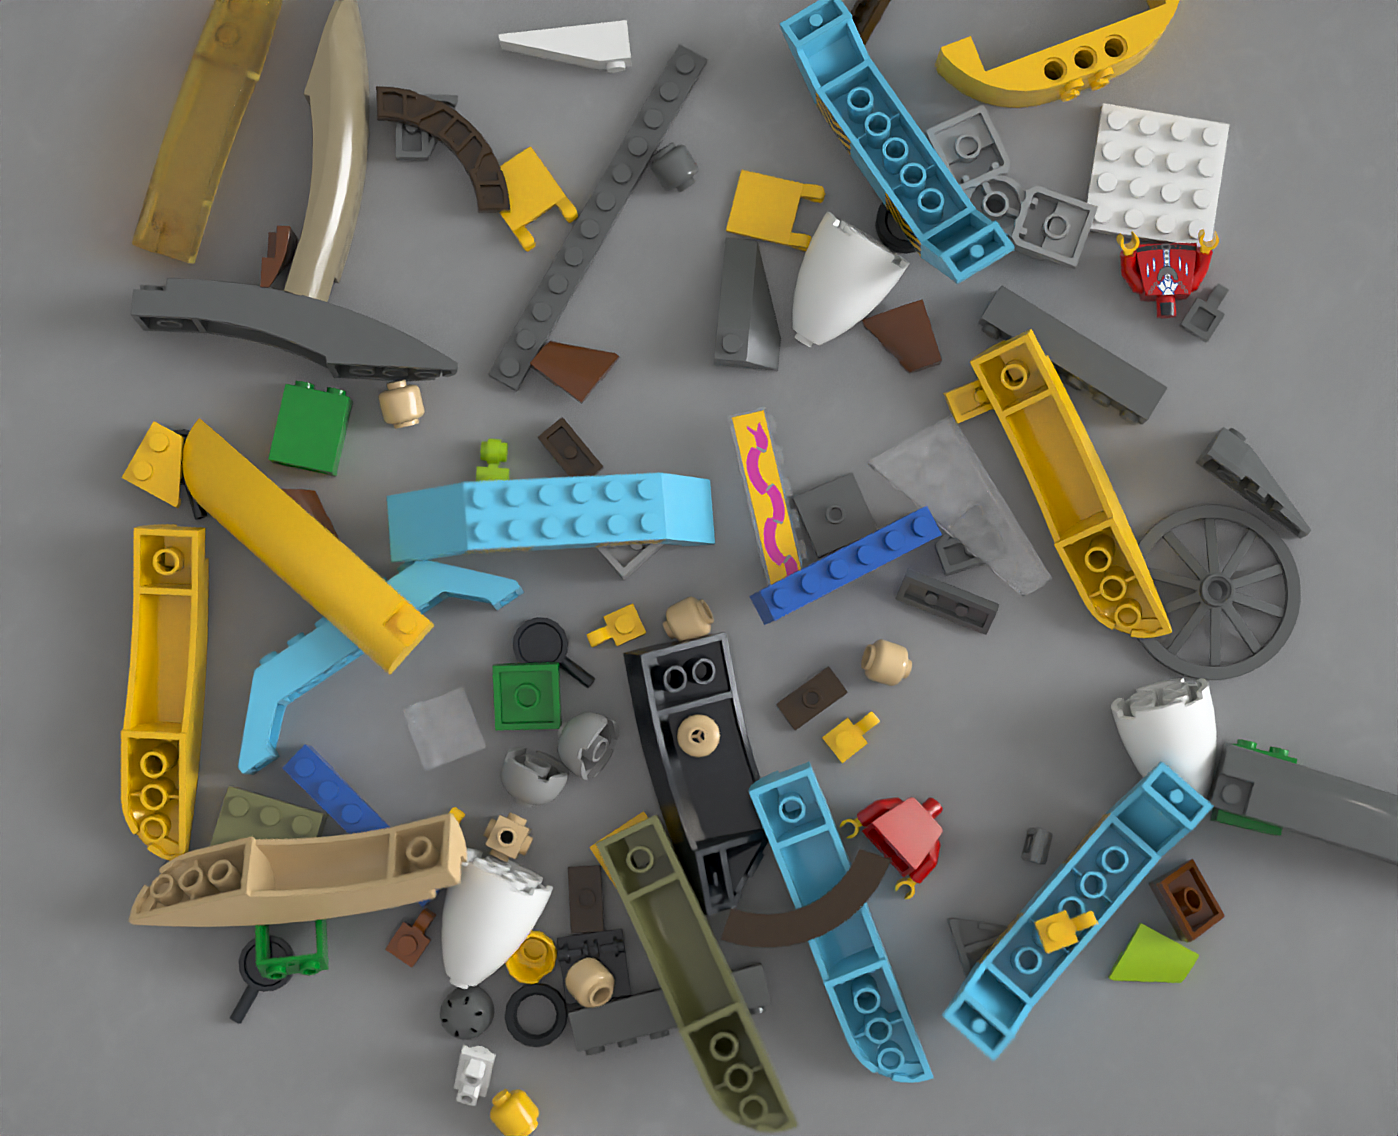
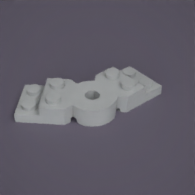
[924,104,1098,269]

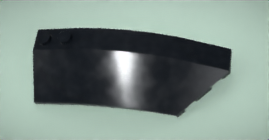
[623,632,769,916]

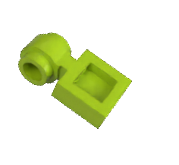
[476,438,510,482]

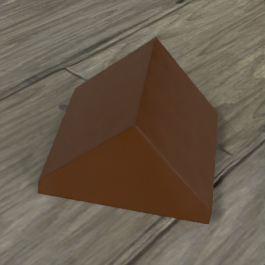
[1148,859,1225,943]

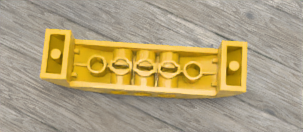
[935,0,1180,108]

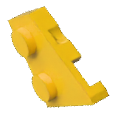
[121,421,184,509]

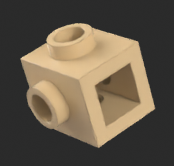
[483,812,533,862]

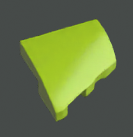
[1108,923,1199,983]

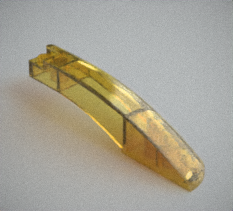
[131,0,283,263]

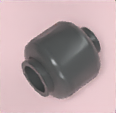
[651,142,698,193]

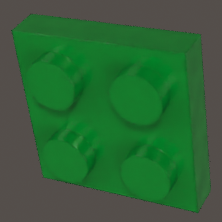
[492,662,562,730]

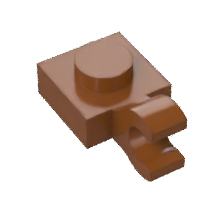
[385,907,437,968]

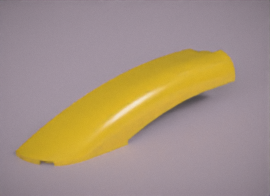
[970,329,1172,638]
[182,418,435,675]
[121,524,209,861]

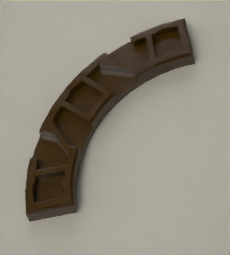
[376,86,510,213]
[720,848,891,948]

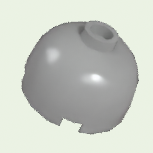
[557,713,619,780]
[501,747,569,808]

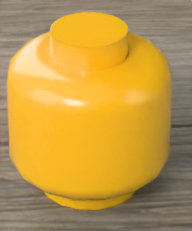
[490,1089,539,1136]

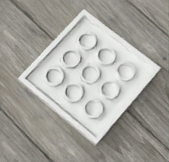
[1086,103,1230,248]

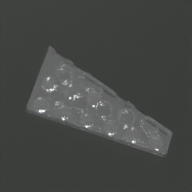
[867,415,1052,597]

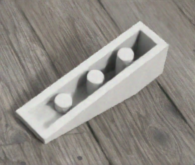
[499,20,632,73]

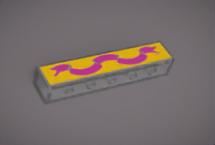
[728,407,807,586]

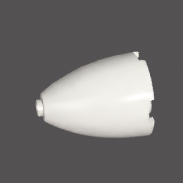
[792,211,910,347]
[1111,678,1217,799]
[441,848,553,989]

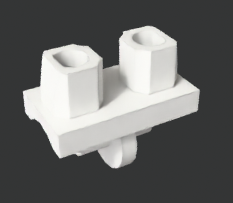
[454,1045,496,1106]

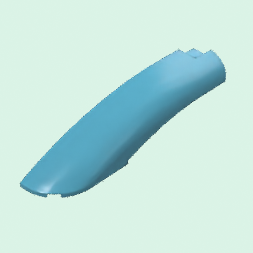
[749,761,934,1083]

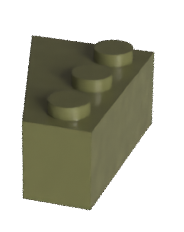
[210,786,328,846]

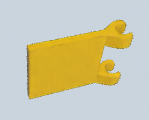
[500,146,578,252]
[726,170,825,252]

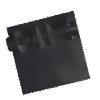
[557,929,631,1004]

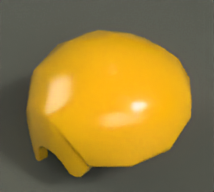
[505,931,557,984]

